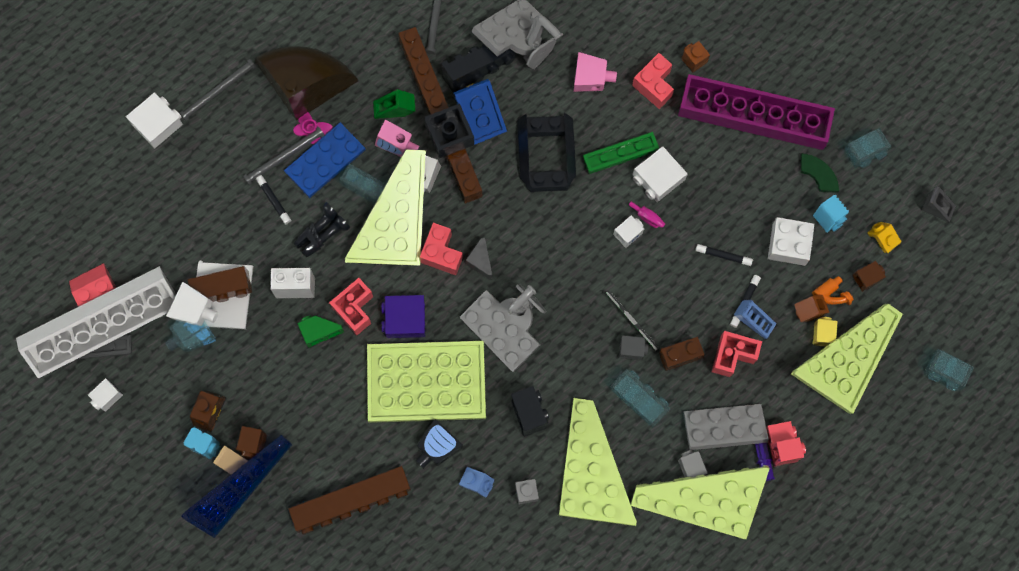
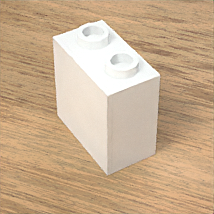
[126,92,183,149]
[633,147,687,202]
[271,268,315,298]

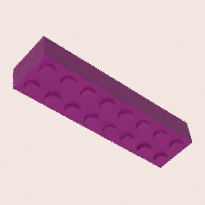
[678,74,835,150]

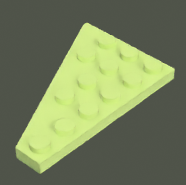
[345,149,426,265]
[791,304,903,414]
[559,398,637,526]
[631,465,770,539]

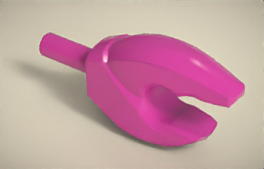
[629,201,665,228]

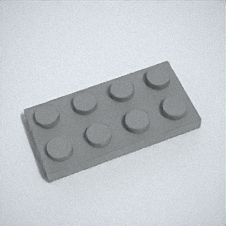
[683,404,769,450]

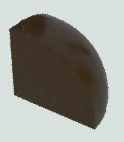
[255,46,358,121]

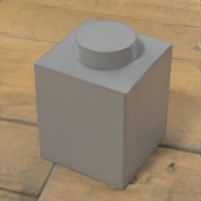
[678,450,708,477]
[515,479,539,504]

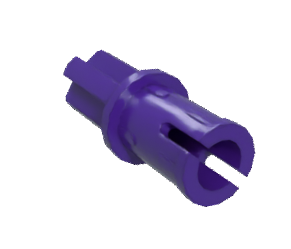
[755,443,775,481]

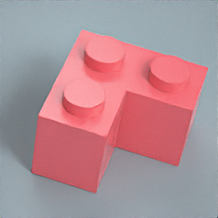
[632,53,674,109]
[420,223,463,275]
[329,278,373,336]
[712,331,762,377]
[766,421,806,467]

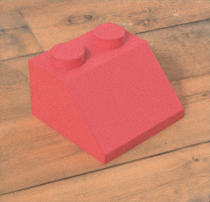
[69,263,116,307]

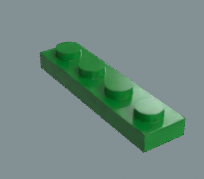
[583,132,659,174]

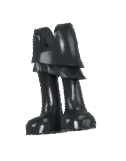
[294,202,351,257]

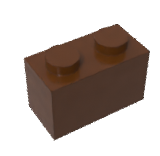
[659,337,705,371]
[236,426,267,461]

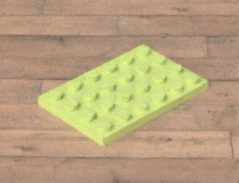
[367,341,486,423]

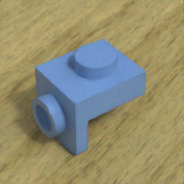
[459,467,494,497]

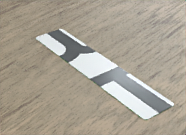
[606,291,659,350]

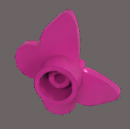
[293,112,333,144]

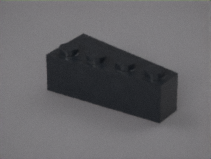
[441,43,516,93]

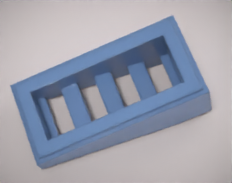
[734,300,776,339]

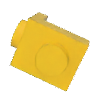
[868,222,901,253]

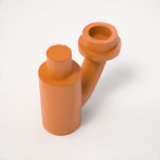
[812,276,854,305]

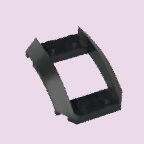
[517,112,576,192]

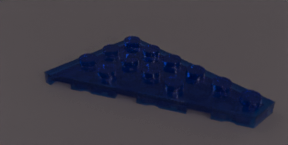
[181,435,292,538]

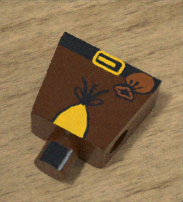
[190,391,226,432]

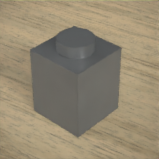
[619,336,648,360]

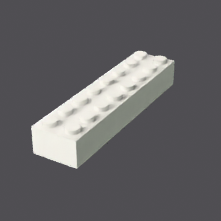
[16,266,176,378]

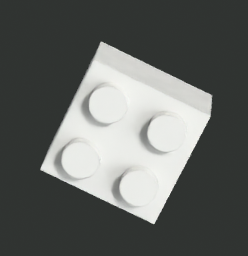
[768,217,815,266]

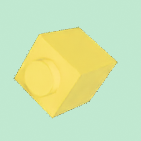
[813,317,837,347]

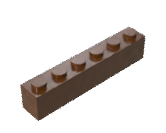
[289,466,411,535]

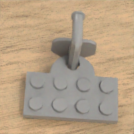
[472,0,563,69]
[460,284,547,372]

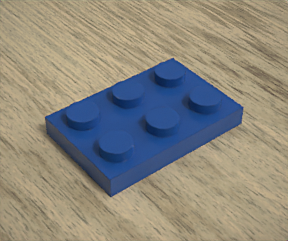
[453,79,507,145]

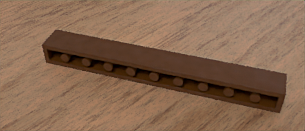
[398,27,482,204]

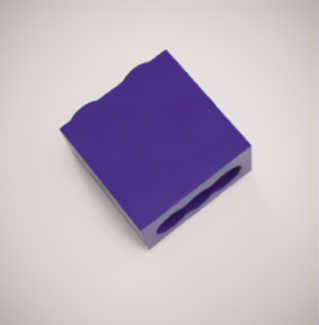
[382,295,425,338]

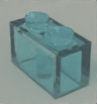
[844,128,891,168]
[924,349,974,391]

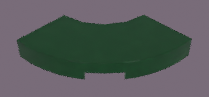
[801,154,839,193]

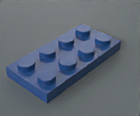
[284,122,366,198]

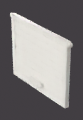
[190,261,254,329]

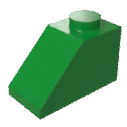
[373,89,416,119]
[297,316,344,348]

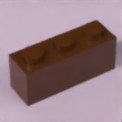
[187,266,252,302]

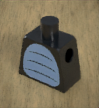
[415,419,463,469]

